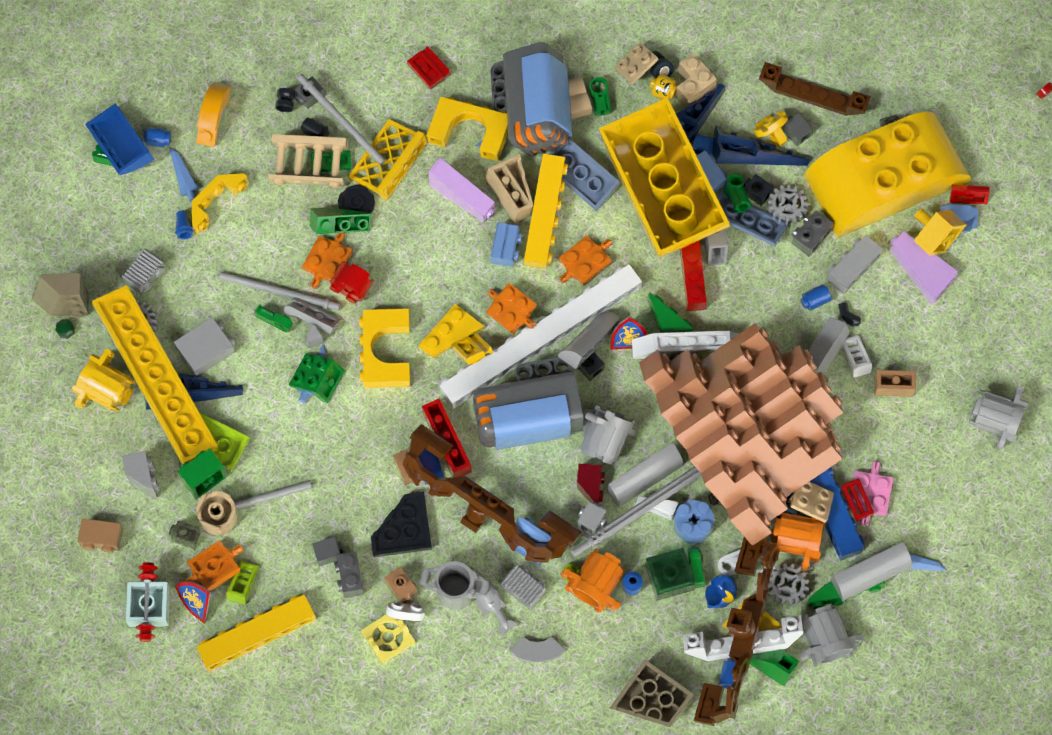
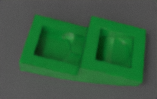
[311,150,352,172]

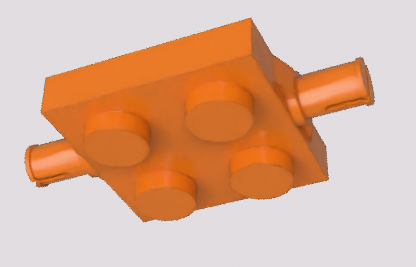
[302,233,353,289]
[559,235,612,286]
[486,283,537,334]
[183,540,244,591]

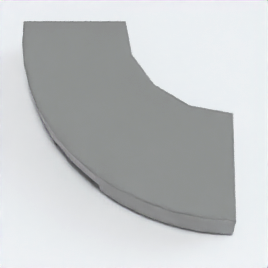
[509,637,565,663]

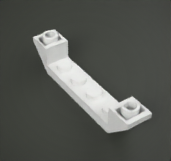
[632,331,739,359]
[683,615,803,661]

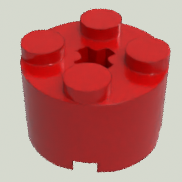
[330,261,374,304]

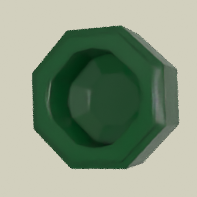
[55,319,75,339]

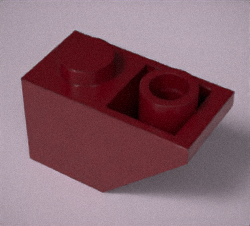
[577,463,605,504]

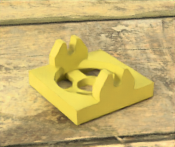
[361,614,415,664]

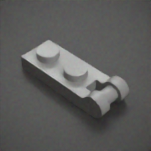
[284,298,340,334]

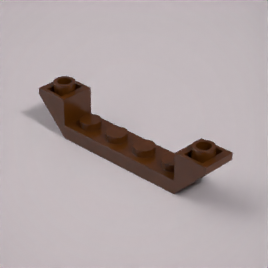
[759,62,871,116]

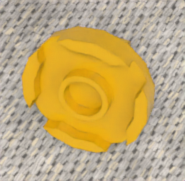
[752,110,788,147]

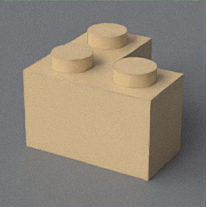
[676,53,717,107]

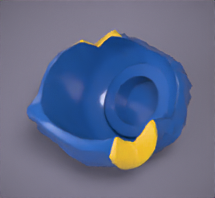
[705,574,737,609]

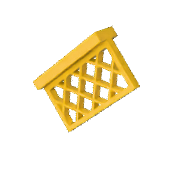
[348,119,427,200]

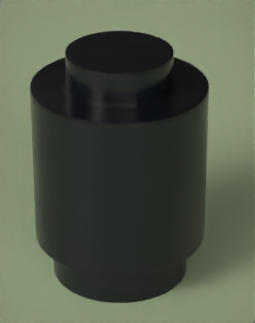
[301,117,329,137]

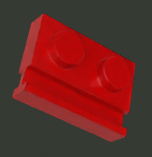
[407,46,451,90]

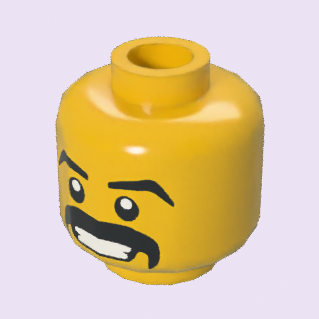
[649,74,677,100]

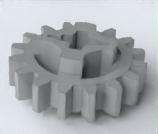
[767,184,809,225]
[768,563,809,607]

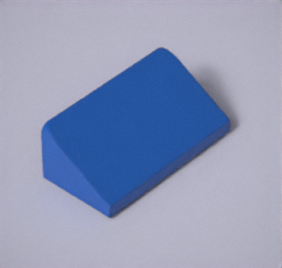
[419,449,444,485]

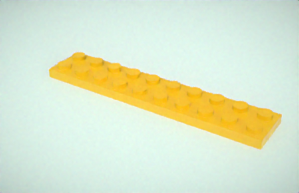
[92,285,218,464]

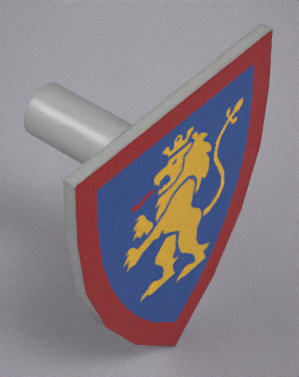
[610,316,647,350]
[175,581,217,624]

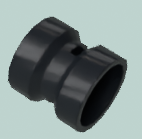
[275,88,295,112]

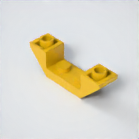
[192,173,248,234]

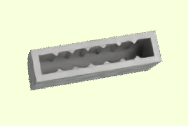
[608,442,683,508]

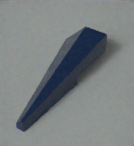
[676,84,725,144]
[712,126,810,166]
[144,373,243,410]

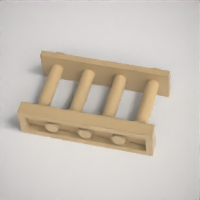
[268,134,348,188]

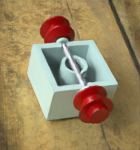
[126,562,170,642]

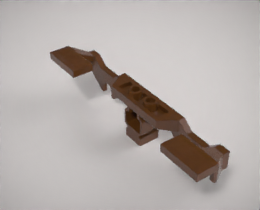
[402,424,582,563]
[693,537,780,726]

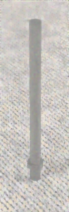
[297,74,386,165]
[219,272,341,311]

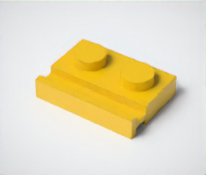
[452,333,493,365]

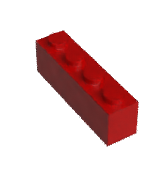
[680,240,707,312]
[422,398,472,478]

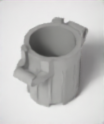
[969,387,1029,450]
[581,405,636,465]
[420,561,489,610]
[799,605,864,667]

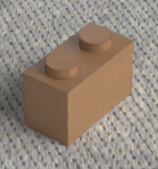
[874,370,916,397]
[78,519,123,553]

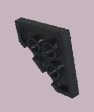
[371,492,432,558]

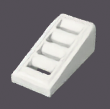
[842,335,872,377]
[636,496,679,520]

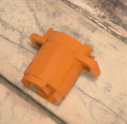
[771,513,825,571]
[560,548,625,613]

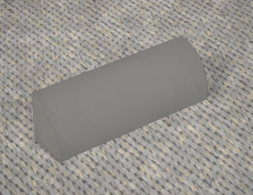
[557,312,621,369]
[831,542,912,601]

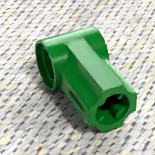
[723,174,751,213]

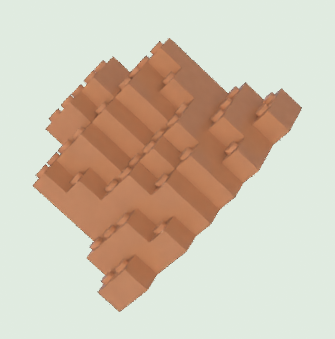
[639,323,843,546]

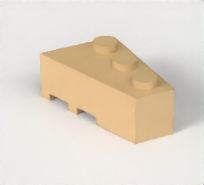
[485,154,533,223]

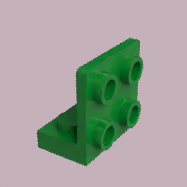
[289,353,345,403]

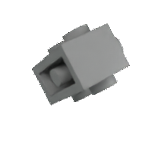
[577,502,608,537]

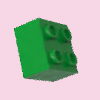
[178,448,227,500]

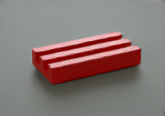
[949,185,990,205]
[841,479,874,522]

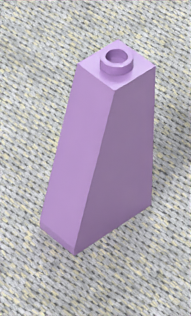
[428,158,496,223]
[890,231,958,305]

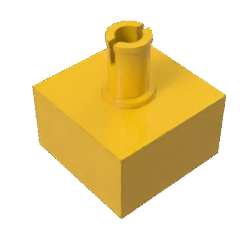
[914,208,967,256]

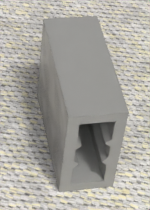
[174,317,235,376]

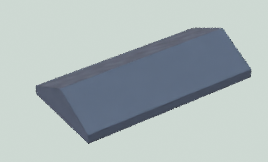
[549,138,620,211]
[717,191,789,247]

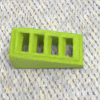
[226,560,259,605]

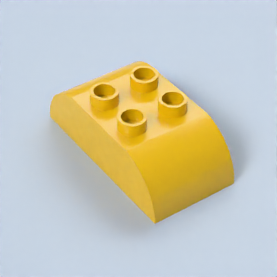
[599,97,730,258]
[804,111,971,238]

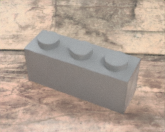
[827,235,883,294]

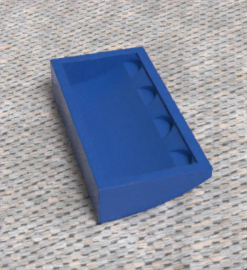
[85,103,155,175]

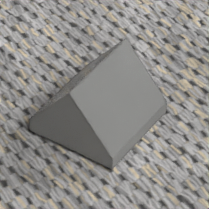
[305,324,324,348]

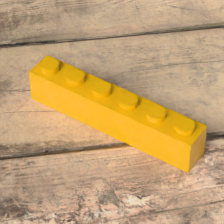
[524,154,568,269]
[196,594,316,672]

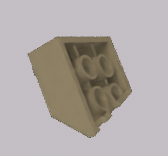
[32,273,89,318]
[610,660,694,727]

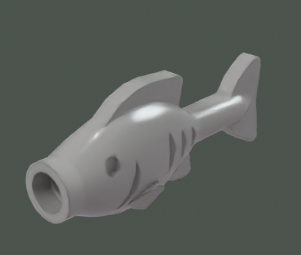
[474,576,518,635]

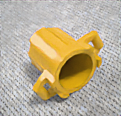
[72,349,135,412]

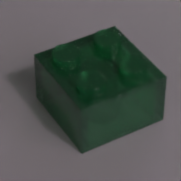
[645,548,695,601]

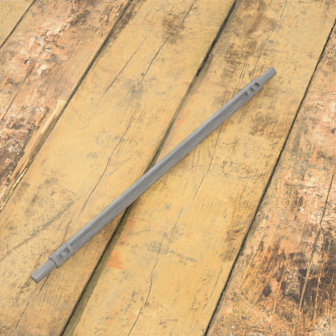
[571,466,702,557]

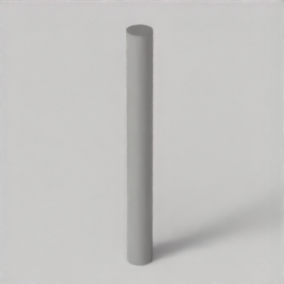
[235,481,312,509]

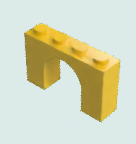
[426,97,508,162]
[359,309,410,388]

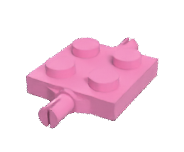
[848,462,893,526]

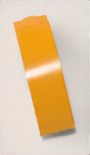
[196,82,231,147]

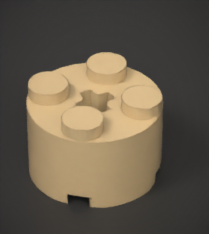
[196,491,238,535]

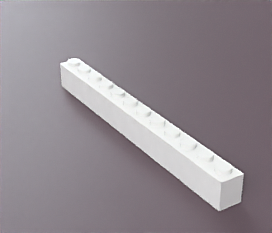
[439,265,642,409]

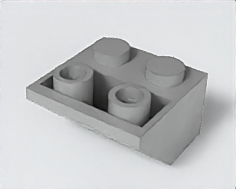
[122,451,160,499]

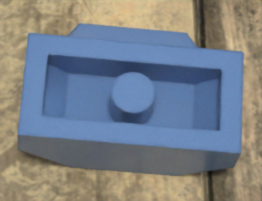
[939,204,978,232]

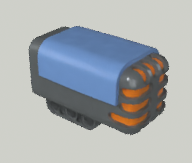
[490,42,572,156]
[473,357,583,450]

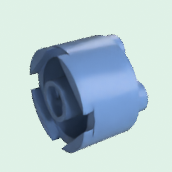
[674,500,714,544]

